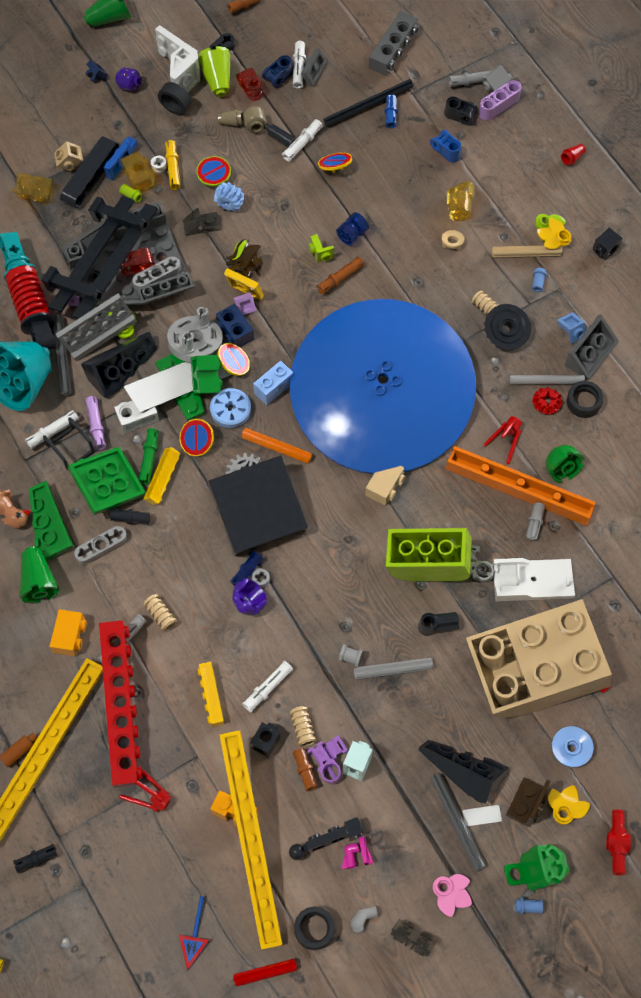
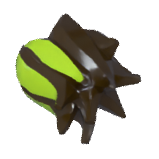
[226,239,263,277]

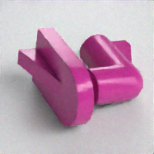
[342,836,374,870]

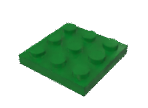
[68,447,146,515]

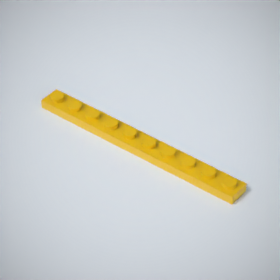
[0,658,103,842]
[219,730,282,950]

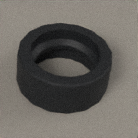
[157,82,191,115]
[566,380,604,418]
[294,906,335,951]

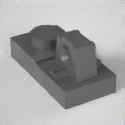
[301,49,327,86]

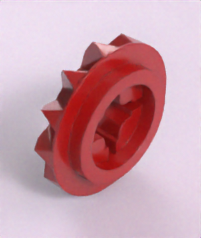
[532,386,563,415]

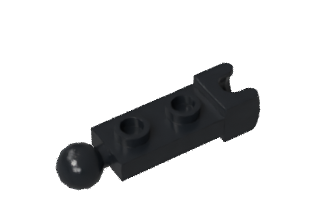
[289,817,364,860]

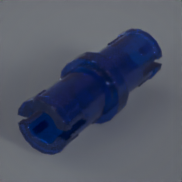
[230,551,263,587]

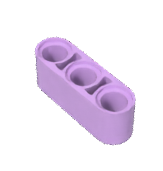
[479,80,521,121]

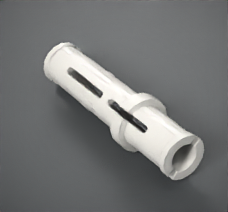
[292,41,306,89]
[282,119,323,162]
[25,410,79,450]
[242,661,293,713]

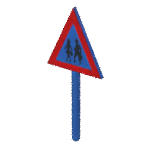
[179,896,210,971]

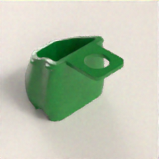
[504,844,569,891]

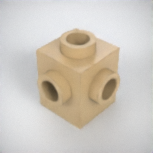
[54,141,83,172]

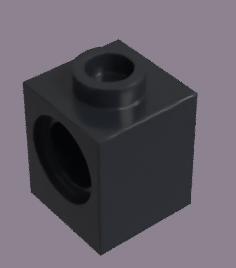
[592,227,623,260]
[250,722,281,758]

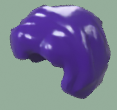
[232,578,267,615]

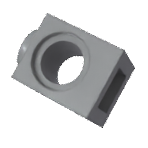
[482,65,511,92]

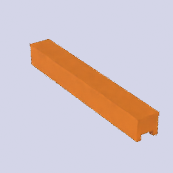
[445,446,596,526]

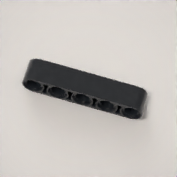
[60,136,119,208]

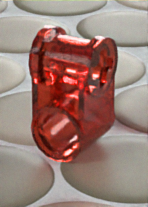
[236,67,262,101]
[120,247,155,276]

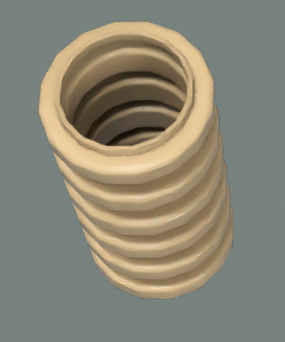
[472,290,499,315]
[144,594,177,631]
[290,706,316,746]

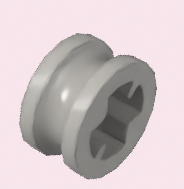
[252,569,270,588]

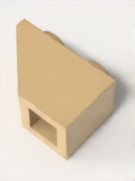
[365,466,405,506]

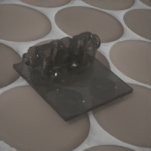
[391,919,437,957]

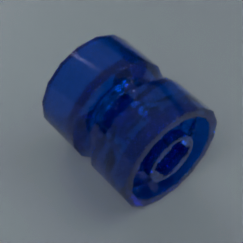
[336,212,369,246]

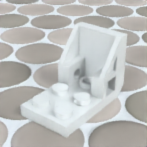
[155,25,200,92]

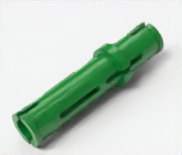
[138,428,159,485]

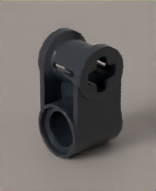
[444,96,478,125]

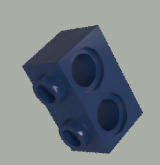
[215,303,254,347]

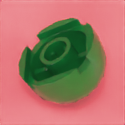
[546,445,585,483]

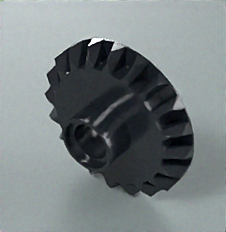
[484,304,531,351]

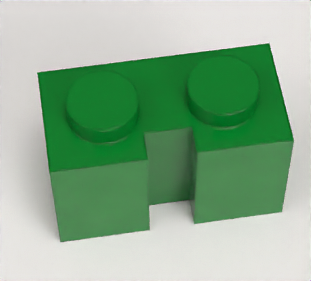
[190,355,222,395]

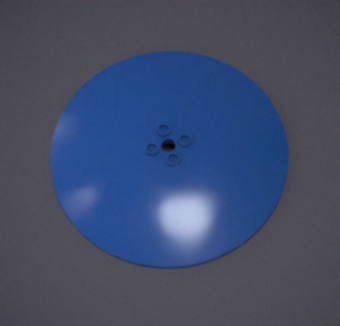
[290,299,476,475]

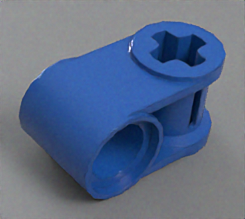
[430,130,461,162]

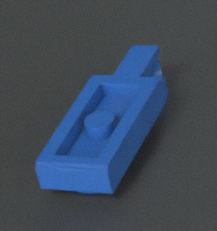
[104,136,138,180]

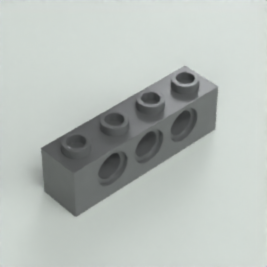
[369,11,419,76]

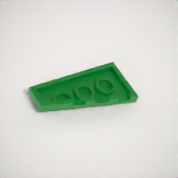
[29,481,74,561]

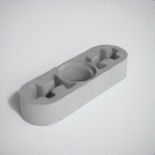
[133,257,181,290]
[74,526,127,565]

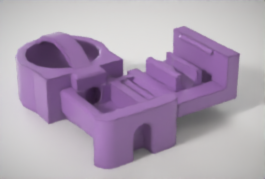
[308,735,349,784]

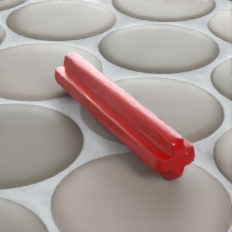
[233,959,297,987]

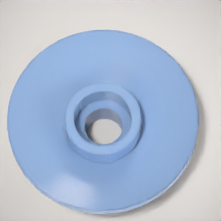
[552,726,594,767]

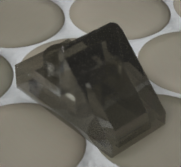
[183,207,220,236]

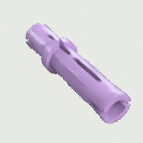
[85,396,106,450]

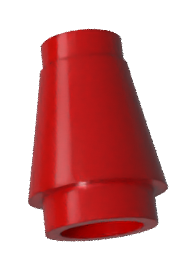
[561,144,586,165]

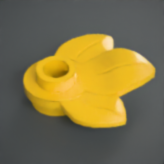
[537,218,571,249]
[548,785,590,825]

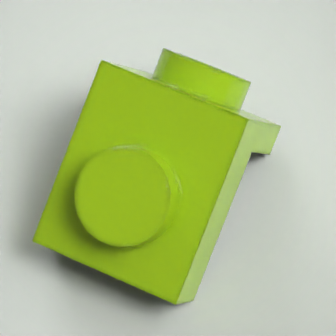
[308,234,334,263]

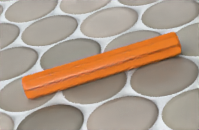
[242,428,312,463]

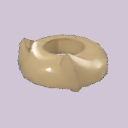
[442,230,464,251]

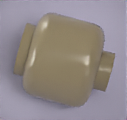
[243,106,266,133]

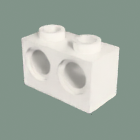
[114,401,159,434]

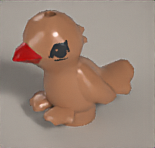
[0,489,31,529]

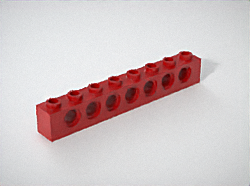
[99,620,142,788]

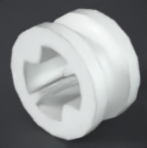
[151,156,167,173]

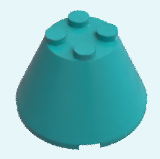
[0,341,52,411]

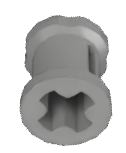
[338,644,363,667]

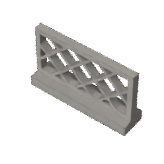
[56,294,137,361]

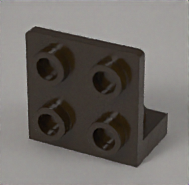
[506,777,552,827]

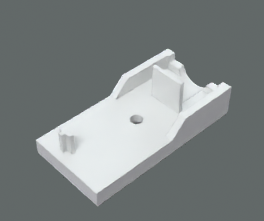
[492,558,575,601]

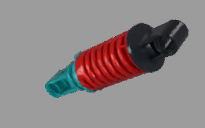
[0,232,55,350]

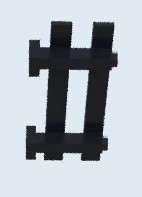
[41,196,158,319]

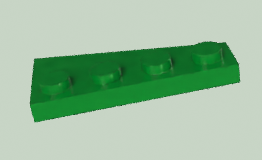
[155,354,204,422]

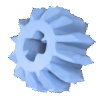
[214,182,244,212]

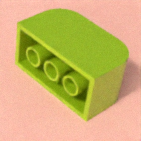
[386,528,472,581]

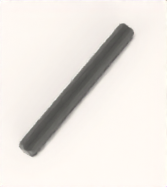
[53,314,71,397]
[431,773,485,872]

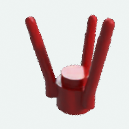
[483,416,522,464]
[119,770,172,813]

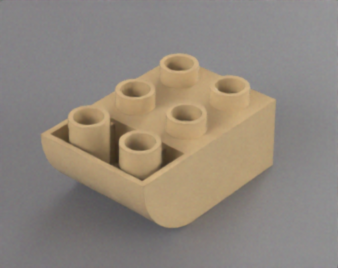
[466,599,612,718]

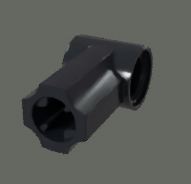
[418,612,459,636]

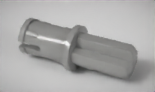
[526,502,546,540]

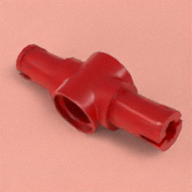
[606,809,631,876]

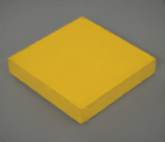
[224,268,264,300]

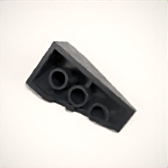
[81,332,157,398]
[418,740,509,804]

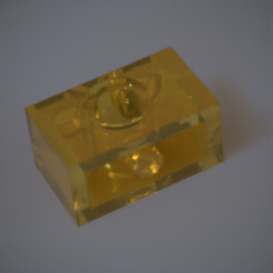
[120,151,157,193]

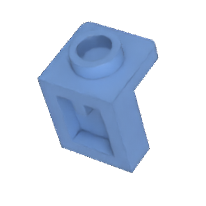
[558,312,586,344]

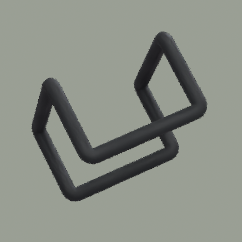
[43,417,94,470]

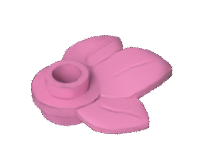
[433,874,472,917]

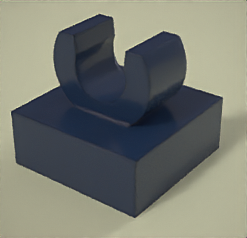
[85,59,109,83]

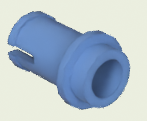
[532,268,547,292]
[515,897,543,915]

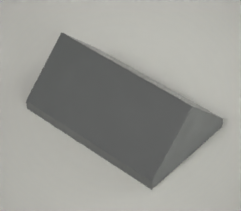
[565,314,619,380]

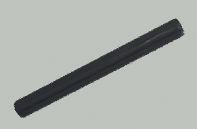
[323,79,413,127]

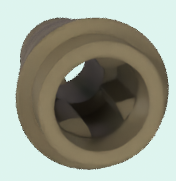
[218,109,244,126]

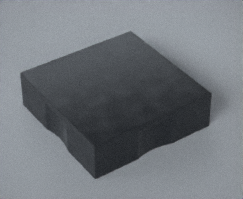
[208,455,308,556]

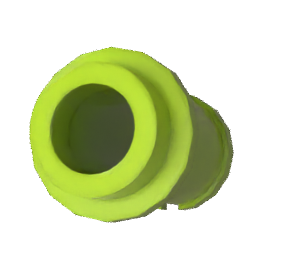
[119,184,142,203]

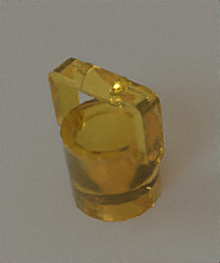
[447,181,474,221]

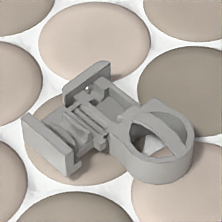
[470,545,494,582]

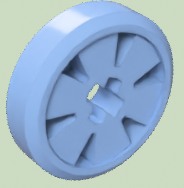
[210,388,251,428]

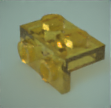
[12,173,53,202]

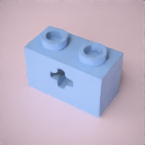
[253,361,293,405]

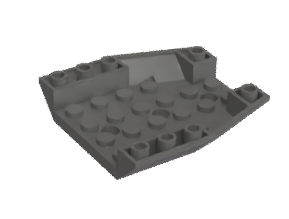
[64,201,194,306]

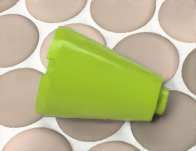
[198,46,231,97]

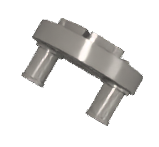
[167,307,223,362]

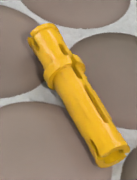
[165,140,181,190]

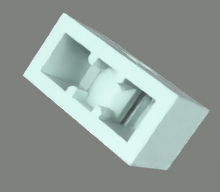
[343,741,372,782]

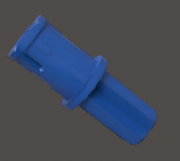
[385,95,398,128]

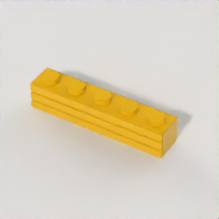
[143,447,180,505]
[197,662,224,727]

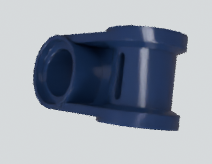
[262,55,293,88]

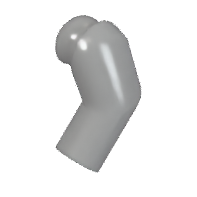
[350,906,378,933]

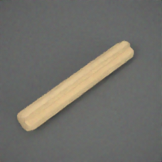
[492,245,562,257]

